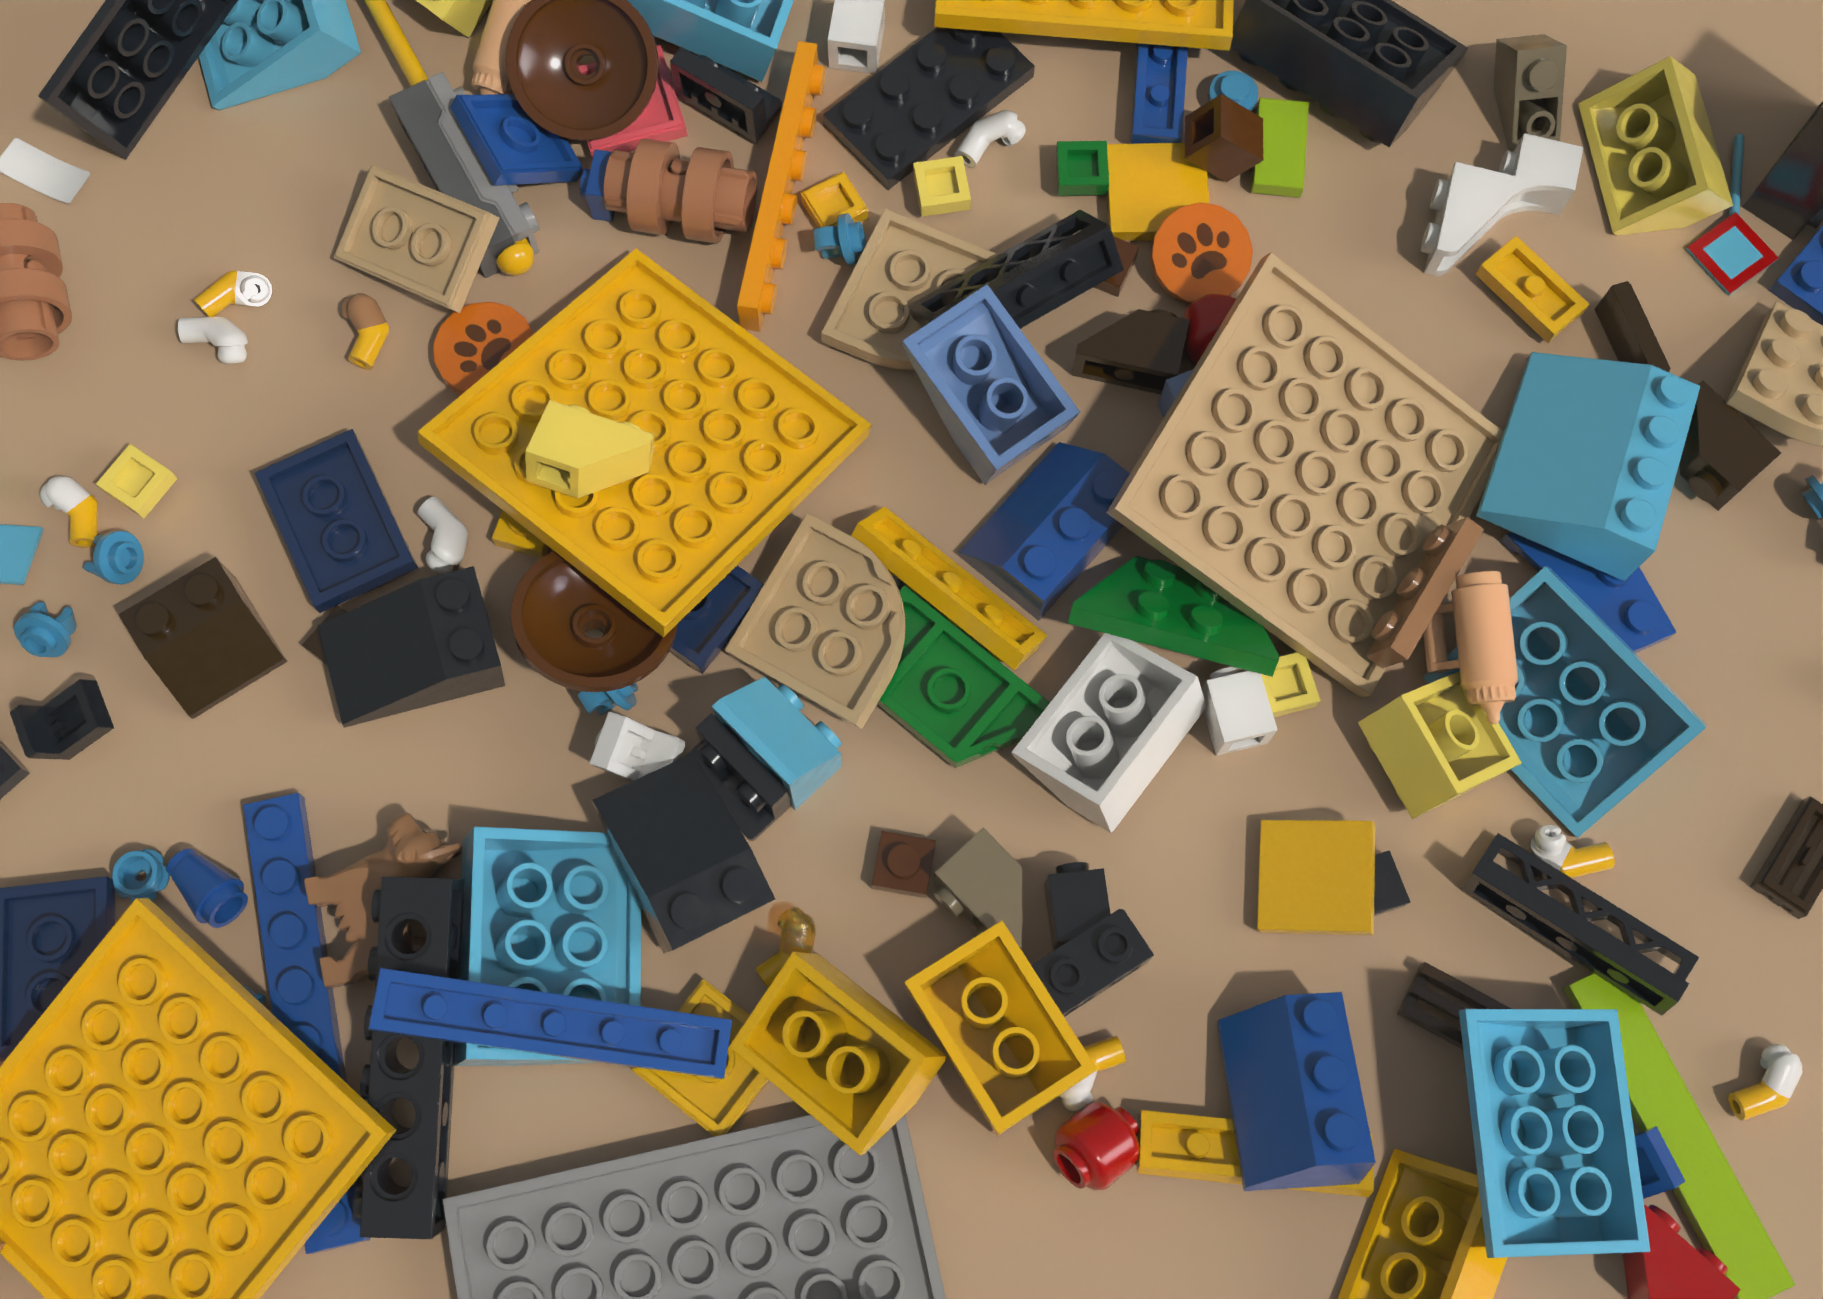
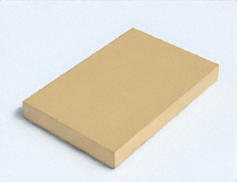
[333,164,500,313]

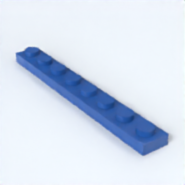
[243,793,370,1254]

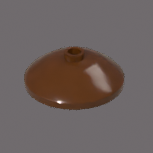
[506,0,659,141]
[511,551,678,692]

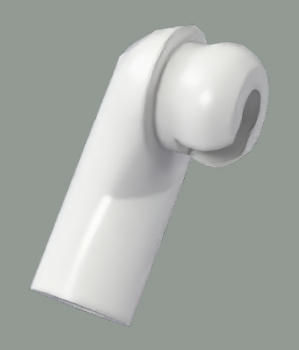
[954,110,1026,168]
[178,317,248,364]
[417,497,468,574]

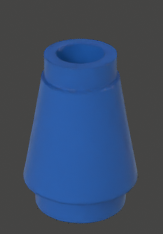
[166,848,248,928]

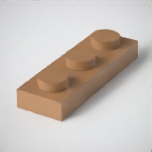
[1366,517,1484,669]

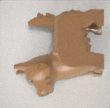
[304,813,462,988]

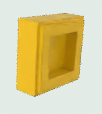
[800,171,869,228]

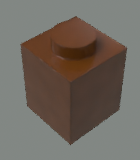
[1185,94,1264,182]

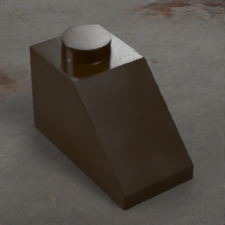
[1071,309,1190,395]
[1679,380,1781,511]

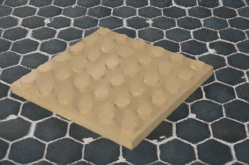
[1106,252,1504,698]

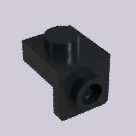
[10,679,114,760]

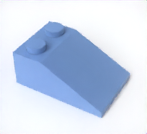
[901,284,1080,485]

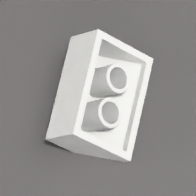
[1012,633,1207,833]

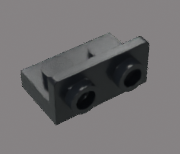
[669,47,782,143]
[683,713,792,841]
[1031,909,1154,1017]

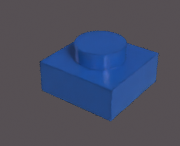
[580,150,615,222]
[1634,1126,1685,1199]

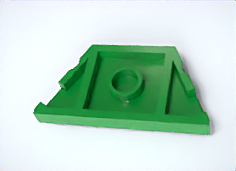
[1068,556,1279,677]
[877,585,1050,768]

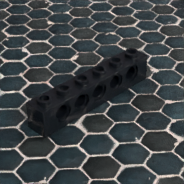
[353,877,465,1239]

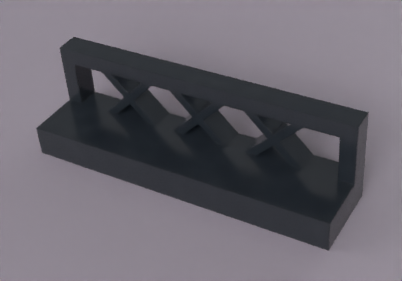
[908,209,1124,329]
[1461,833,1699,1016]

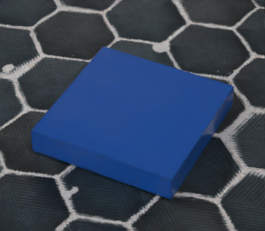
[450,94,584,186]

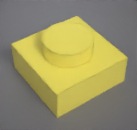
[913,156,971,217]
[96,444,178,519]
[1261,652,1321,717]

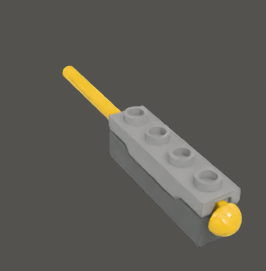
[364,0,540,279]

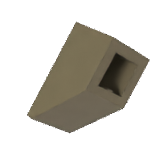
[1494,34,1567,151]
[933,827,1023,949]

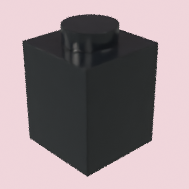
[1044,862,1111,950]

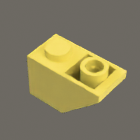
[525,400,654,498]

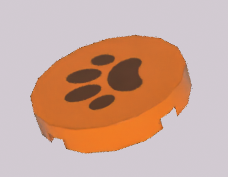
[1150,202,1253,305]
[433,302,534,396]

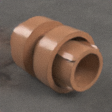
[604,138,757,244]
[0,203,72,361]

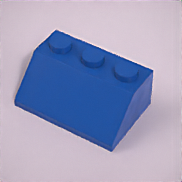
[958,442,1130,621]
[1217,992,1376,1191]

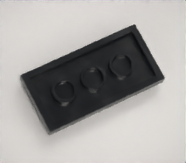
[823,27,1035,190]

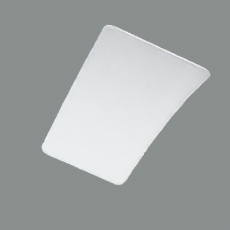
[0,138,90,204]

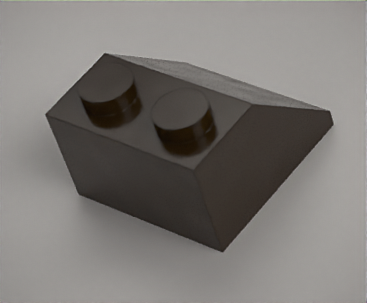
[118,557,288,719]

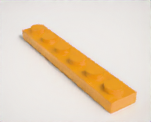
[737,41,826,332]

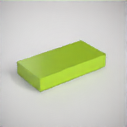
[1251,97,1309,198]

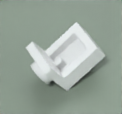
[589,712,685,781]

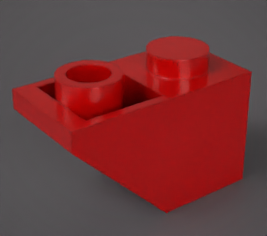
[1622,1204,1741,1299]

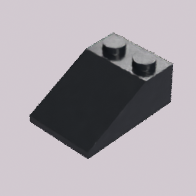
[318,566,505,728]
[591,753,775,953]

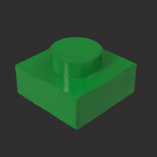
[1056,141,1109,196]

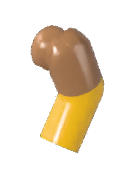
[342,293,389,370]

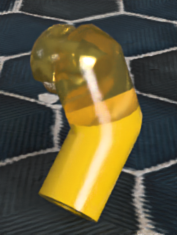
[754,907,816,988]

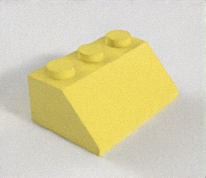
[1578,56,1733,236]

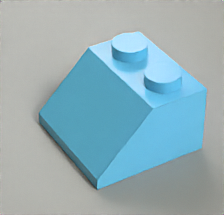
[712,677,842,810]

